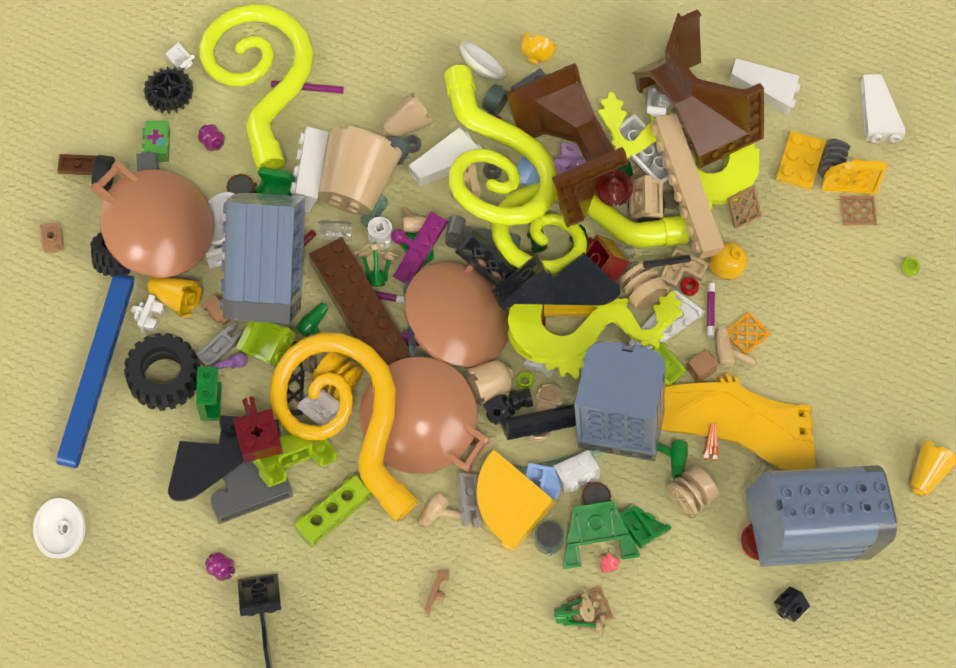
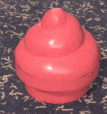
[600,552,620,573]

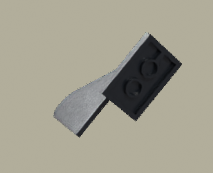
[492,252,620,311]
[168,415,282,502]
[238,573,282,668]

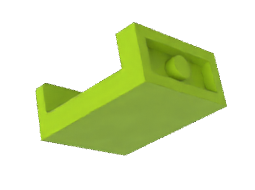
[236,321,297,367]

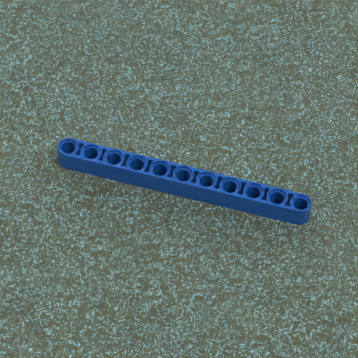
[56,275,135,469]

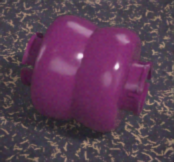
[198,124,225,151]
[205,552,235,581]

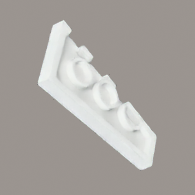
[647,87,674,117]
[628,290,705,350]

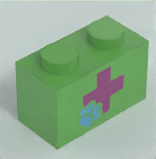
[141,121,170,162]

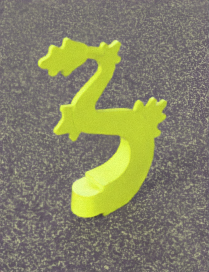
[598,92,759,209]
[508,291,682,379]

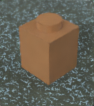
[686,350,718,383]

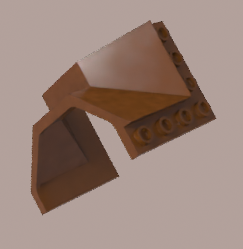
[632,9,764,168]
[506,63,628,228]

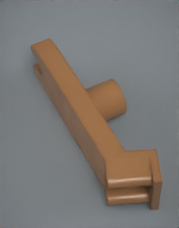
[424,569,449,615]

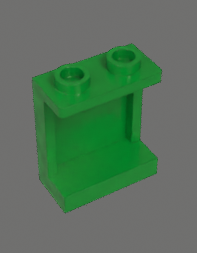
[254,167,295,196]
[196,367,222,421]

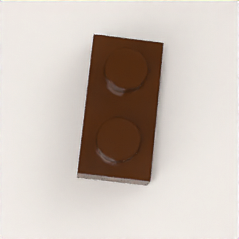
[57,154,97,175]

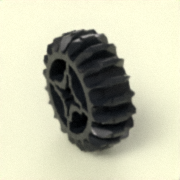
[143,66,194,115]

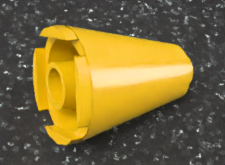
[147,277,202,318]
[910,440,956,497]

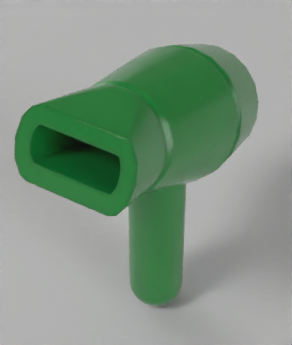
[296,303,328,337]
[657,440,688,479]

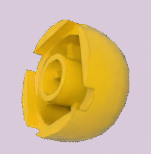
[520,32,558,65]
[709,242,748,281]

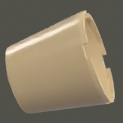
[318,126,402,215]

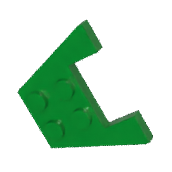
[563,500,640,569]

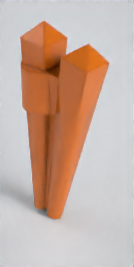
[703,423,719,461]

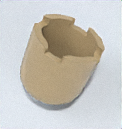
[465,360,514,406]

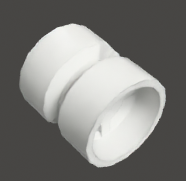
[367,217,392,250]

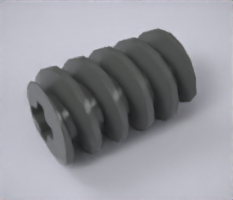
[819,139,850,177]

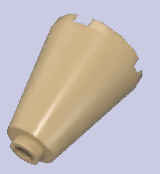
[381,92,434,139]

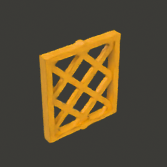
[727,312,771,355]

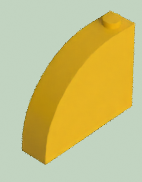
[477,450,556,551]

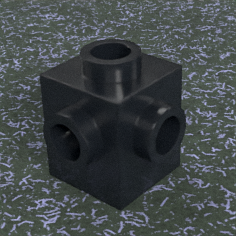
[483,394,516,425]
[773,586,810,622]

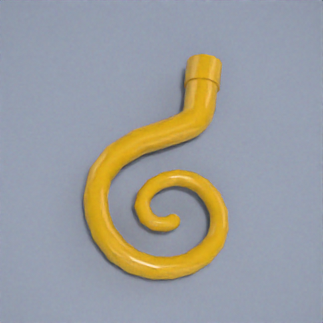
[269,332,419,522]

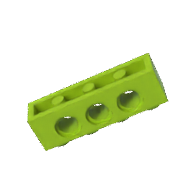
[295,475,372,548]

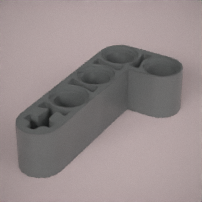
[445,215,521,251]

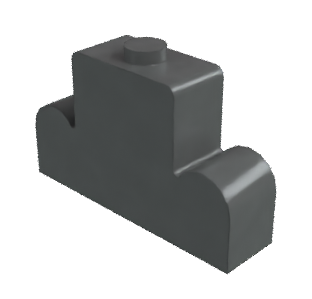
[211,461,293,524]

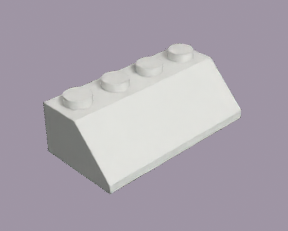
[609,114,669,187]
[290,127,328,213]

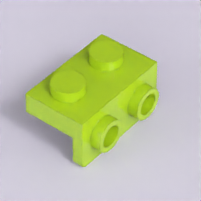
[654,342,688,386]

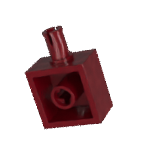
[586,234,630,282]
[233,397,283,463]

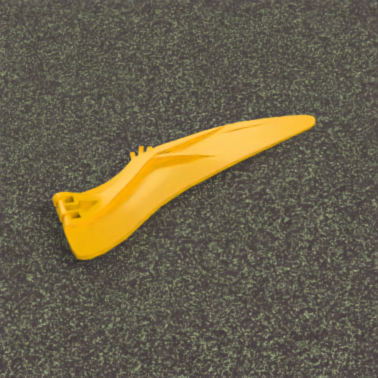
[661,373,816,470]

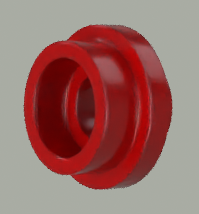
[680,277,699,296]

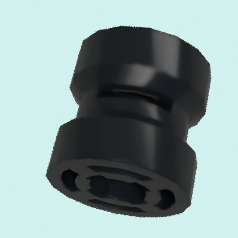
[509,388,533,411]

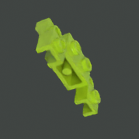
[252,423,337,487]

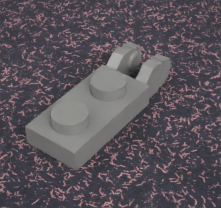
[196,322,244,367]
[456,473,481,527]

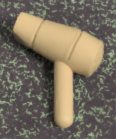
[401,207,427,233]
[715,328,757,366]
[417,493,461,529]

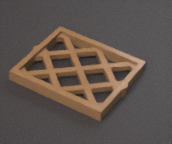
[727,186,762,229]
[840,196,877,225]
[567,586,613,630]

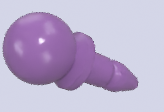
[213,353,248,369]

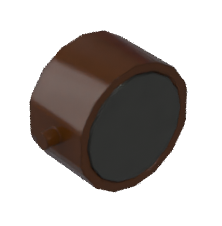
[226,174,257,194]
[581,482,611,505]

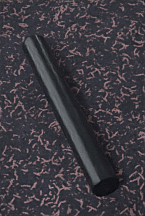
[643,255,691,268]

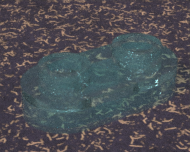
[361,194,388,228]

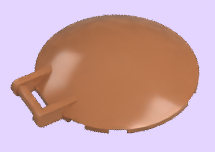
[90,161,214,278]
[404,259,509,368]
[360,357,491,474]

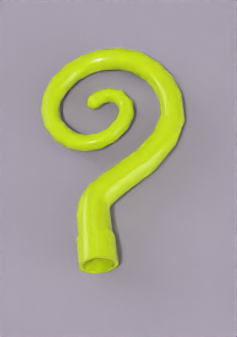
[199,4,314,171]
[444,65,558,226]
[490,183,689,275]

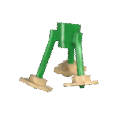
[353,242,400,287]
[554,587,605,637]

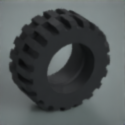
[124,333,200,411]

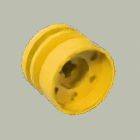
[312,352,364,401]

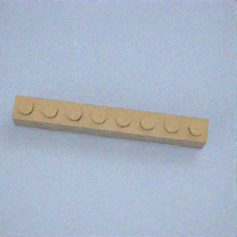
[651,113,724,259]

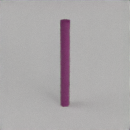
[271,80,344,94]

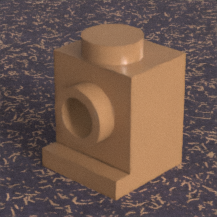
[40,222,64,253]
[201,294,231,325]

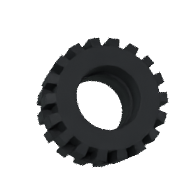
[90,232,131,277]

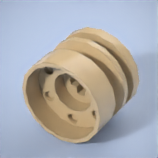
[618,263,669,311]
[667,464,719,518]

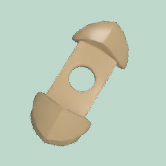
[527,384,562,443]

